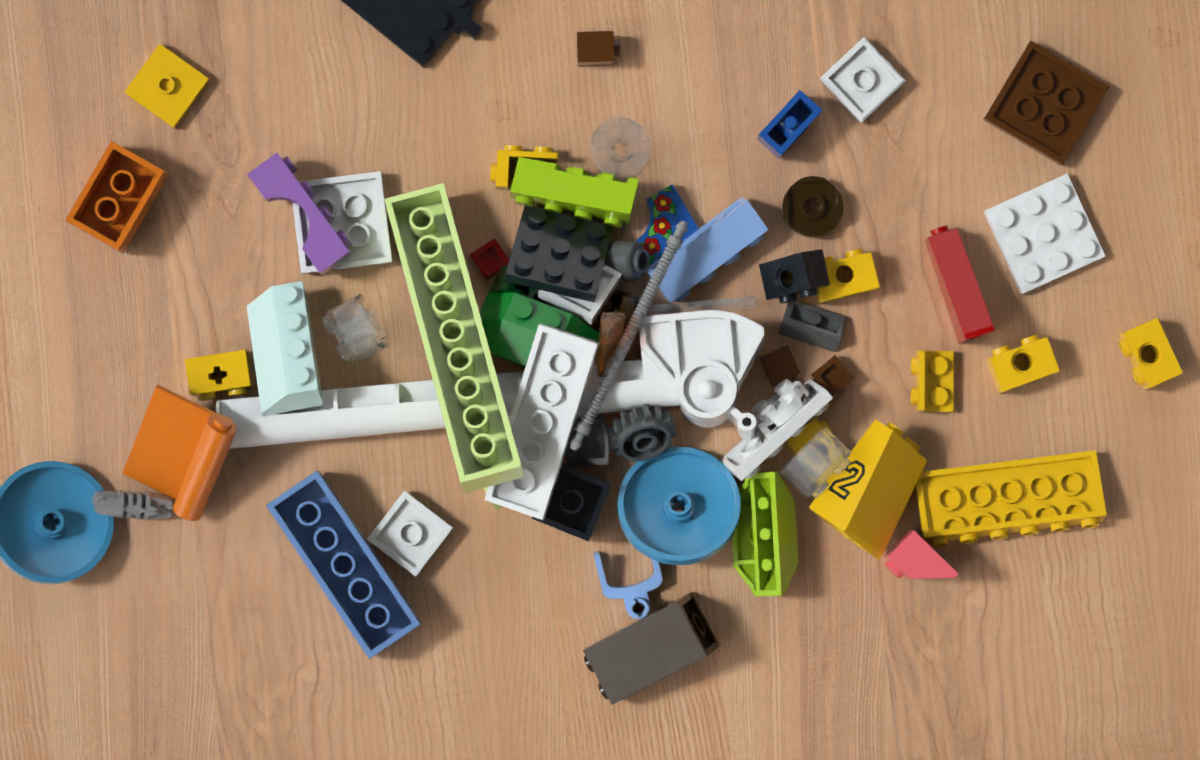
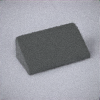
[779,300,847,352]

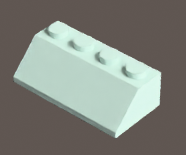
[247,281,323,416]

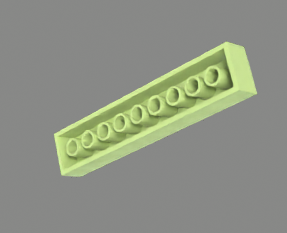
[384,183,524,493]

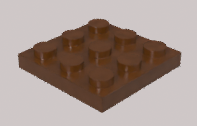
[983,41,1109,166]

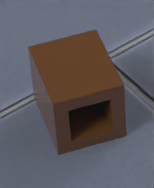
[577,31,620,67]

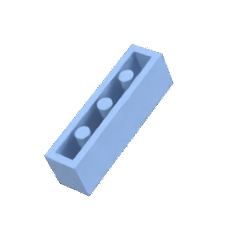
[646,197,769,303]

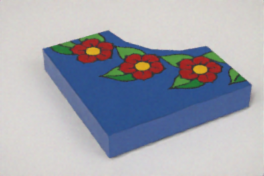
[636,184,699,266]

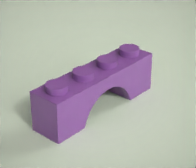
[247,153,352,276]

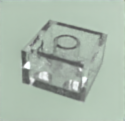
[778,427,852,498]

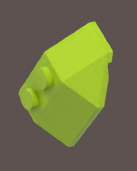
[732,472,799,596]

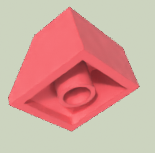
[883,530,959,579]

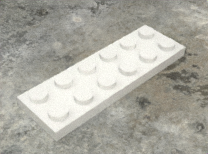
[484,323,600,520]

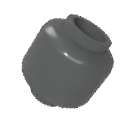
[605,241,649,281]

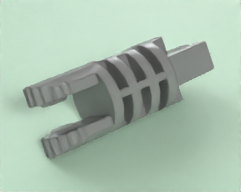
[92,490,173,520]

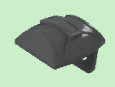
[565,413,610,467]

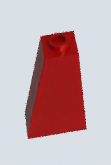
[925,225,995,344]

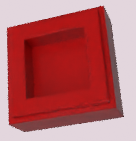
[469,238,509,281]

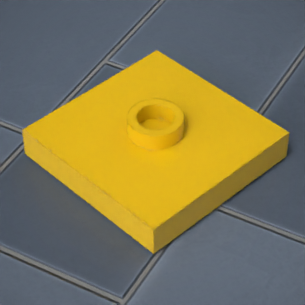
[124,43,210,129]

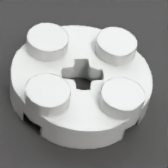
[752,379,809,433]

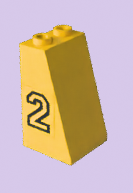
[809,419,927,560]

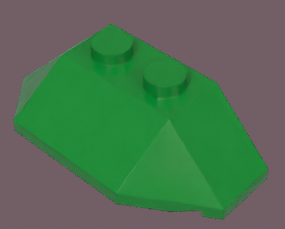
[479,292,602,367]

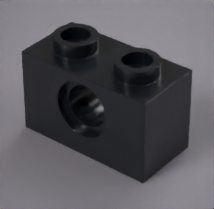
[759,249,830,304]

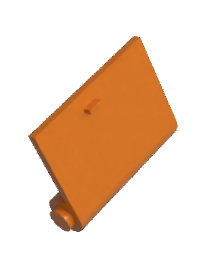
[122,385,237,521]

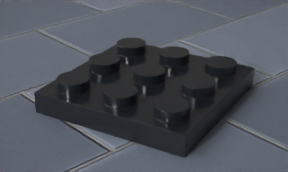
[504,205,614,303]

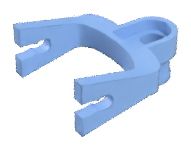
[593,551,663,619]

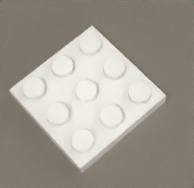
[292,171,393,274]
[983,173,1105,294]

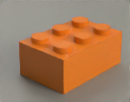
[65,141,169,254]

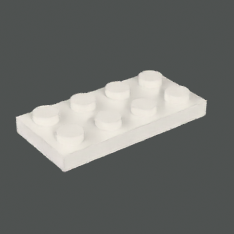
[719,379,833,481]

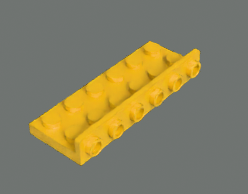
[915,450,1107,548]

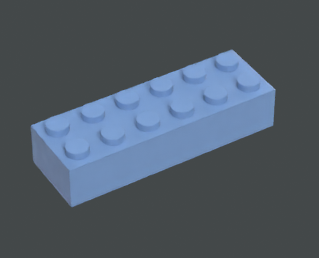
[266,471,422,659]

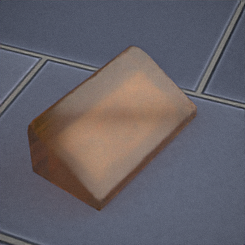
[597,312,625,377]

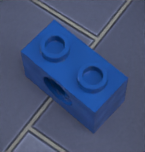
[757,90,822,159]

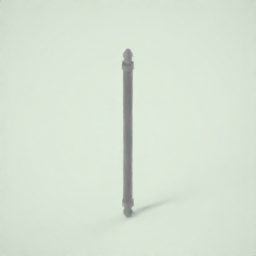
[570,221,687,451]

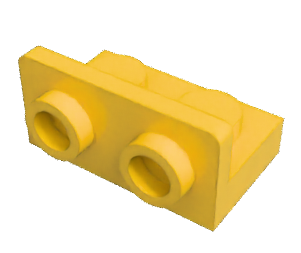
[910,350,954,412]

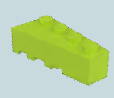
[510,157,639,228]

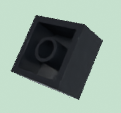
[531,464,612,542]

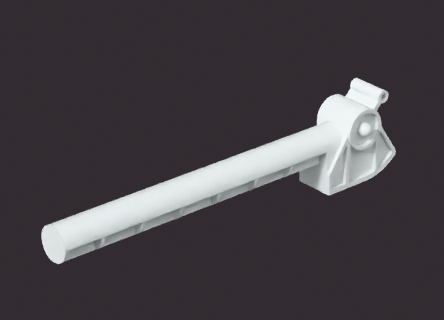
[216,310,764,449]

